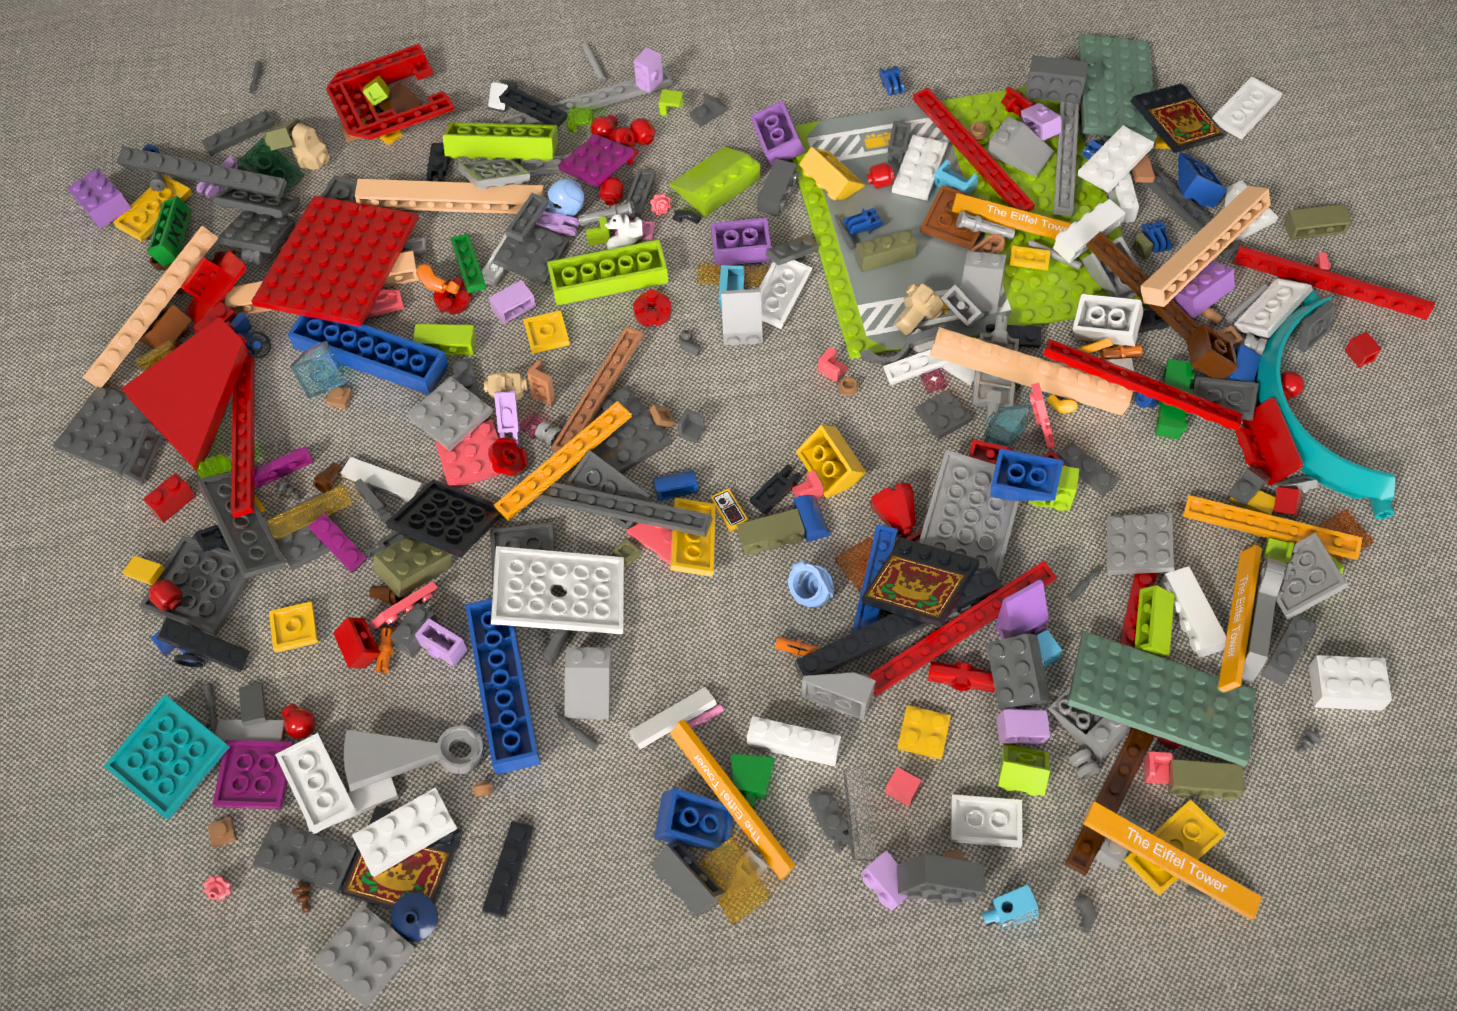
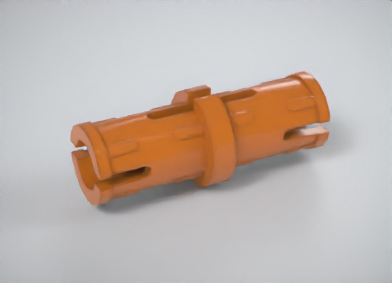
[1100,344,1142,360]
[375,628,395,673]
[775,636,820,657]

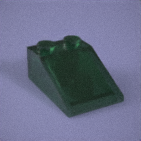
[237,137,305,194]

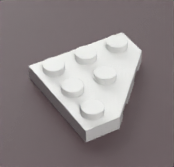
[1223,180,1278,242]

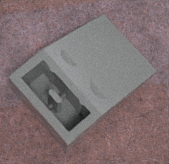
[1049,686,1130,762]

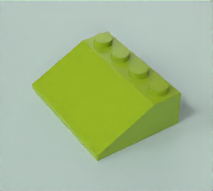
[669,146,760,217]

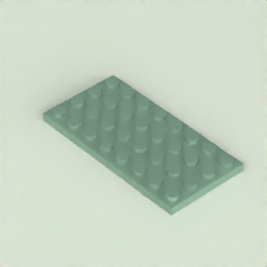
[1078,34,1157,141]
[1067,631,1256,766]

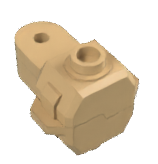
[292,123,330,169]
[894,283,944,335]
[484,372,528,401]

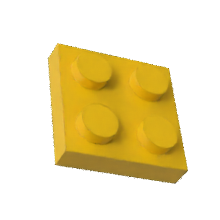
[523,310,570,354]
[269,601,319,653]
[897,705,951,760]

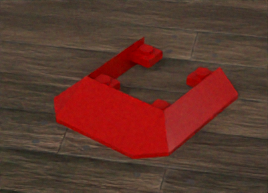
[326,44,455,140]

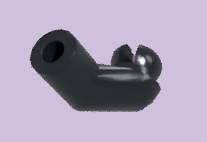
[672,209,701,224]

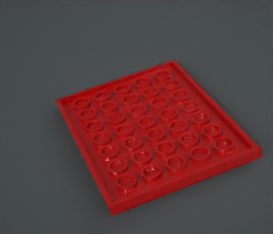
[251,195,418,327]

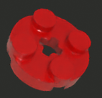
[433,278,473,315]
[633,289,671,327]
[488,437,528,476]

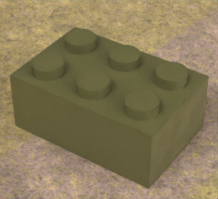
[373,536,452,598]

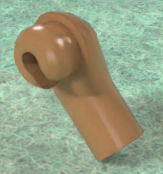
[1200,308,1223,325]

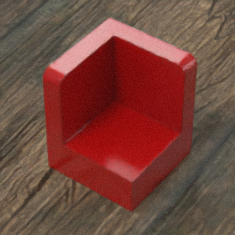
[1345,332,1382,368]
[1274,487,1303,517]

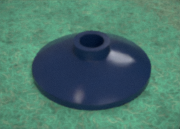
[391,892,438,942]

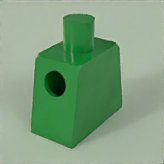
[731,754,775,810]

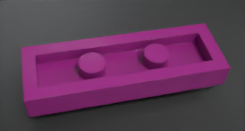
[255,446,314,488]
[308,513,367,573]

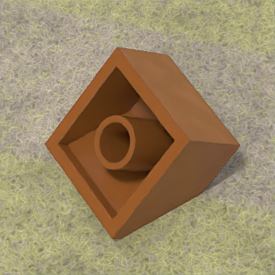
[138,305,191,352]

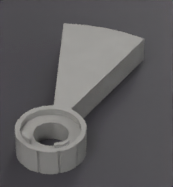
[1242,557,1287,684]
[344,725,483,792]

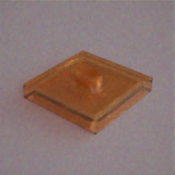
[835,537,873,592]

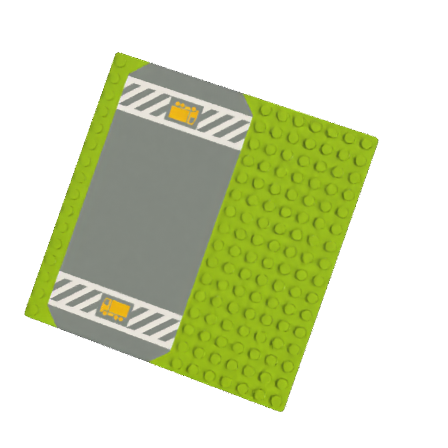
[792,86,1148,359]

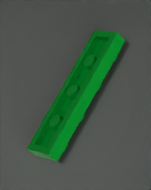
[450,233,486,293]

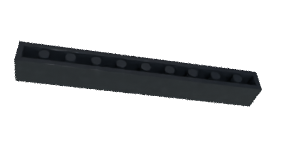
[794,567,1002,680]

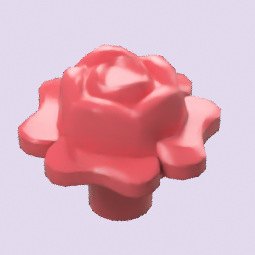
[650,193,671,215]
[203,875,232,900]

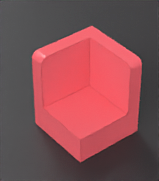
[818,347,848,382]
[792,470,823,499]
[1143,752,1172,784]
[885,768,922,806]

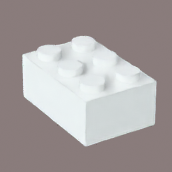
[1073,294,1143,346]
[1309,655,1392,710]

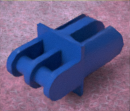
[879,66,905,96]
[1082,139,1103,159]
[843,208,883,236]
[1141,220,1173,254]

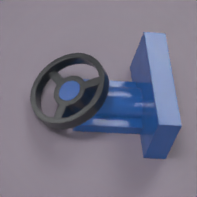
[231,312,271,359]
[150,630,206,668]

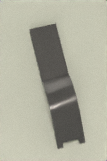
[860,324,947,365]

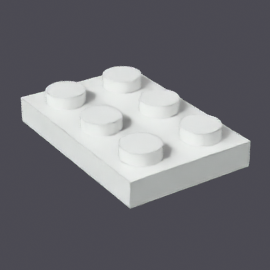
[950,794,1022,848]

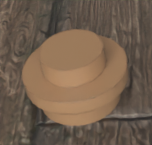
[969,122,987,139]
[838,377,858,396]
[471,780,494,797]

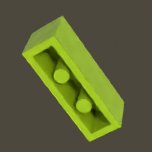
[413,323,477,356]
[1135,585,1175,657]

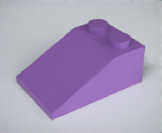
[995,579,1049,639]

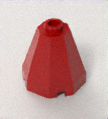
[869,483,916,537]

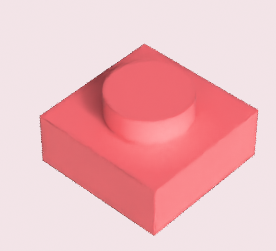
[1313,253,1331,271]

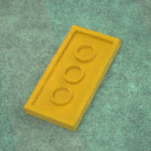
[113,174,193,242]
[670,498,715,576]
[1124,800,1226,896]

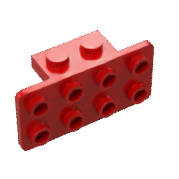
[181,251,247,324]
[1235,398,1303,486]

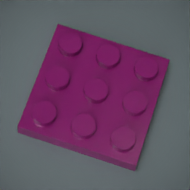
[558,133,634,187]
[212,740,294,810]

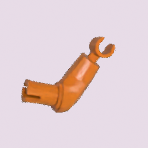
[416,263,460,294]

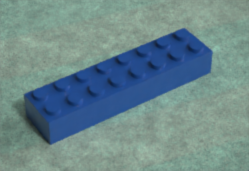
[288,315,449,395]
[465,598,541,775]

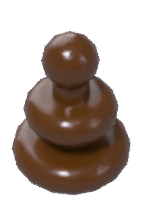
[292,880,312,913]

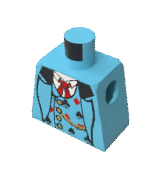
[981,885,1039,929]

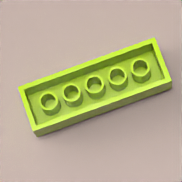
[443,122,559,161]
[547,240,669,306]

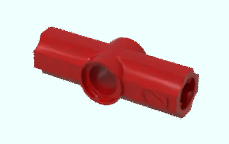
[928,661,995,693]

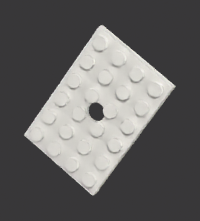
[491,546,624,634]

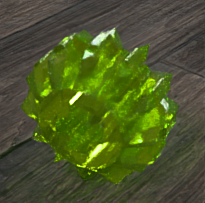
[197,454,232,479]

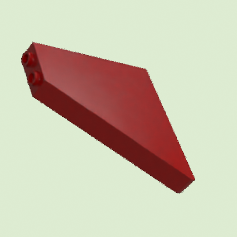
[121,317,249,474]

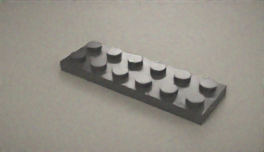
[198,472,286,578]

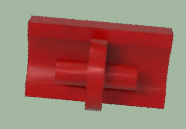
[1001,87,1036,119]

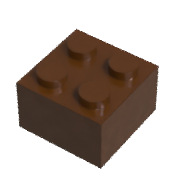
[1186,323,1238,379]

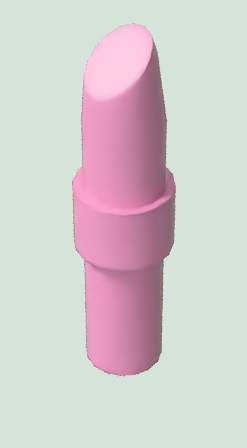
[687,704,724,729]

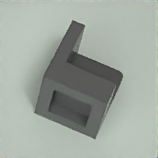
[678,408,705,443]

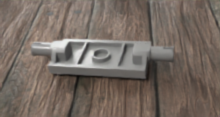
[971,315,1019,425]

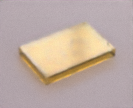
[698,837,772,925]

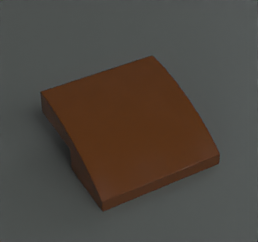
[375,83,422,114]

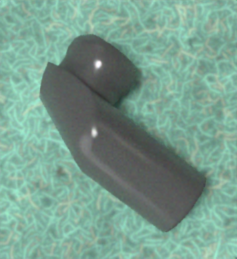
[679,330,701,356]
[1074,895,1096,933]

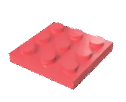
[435,420,503,488]

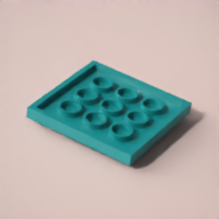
[104,694,230,820]

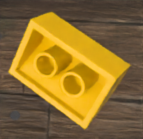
[799,147,865,201]
[796,425,867,498]

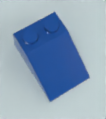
[1178,152,1227,208]
[990,449,1063,501]
[654,788,733,852]

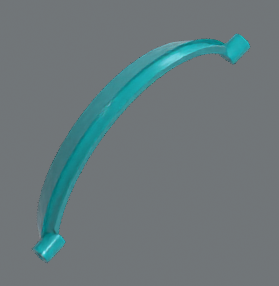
[1256,290,1395,520]

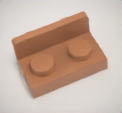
[527,360,556,406]

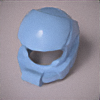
[544,179,584,217]
[788,560,834,607]

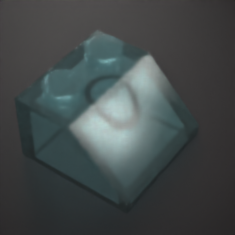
[290,341,345,399]
[984,404,1032,448]

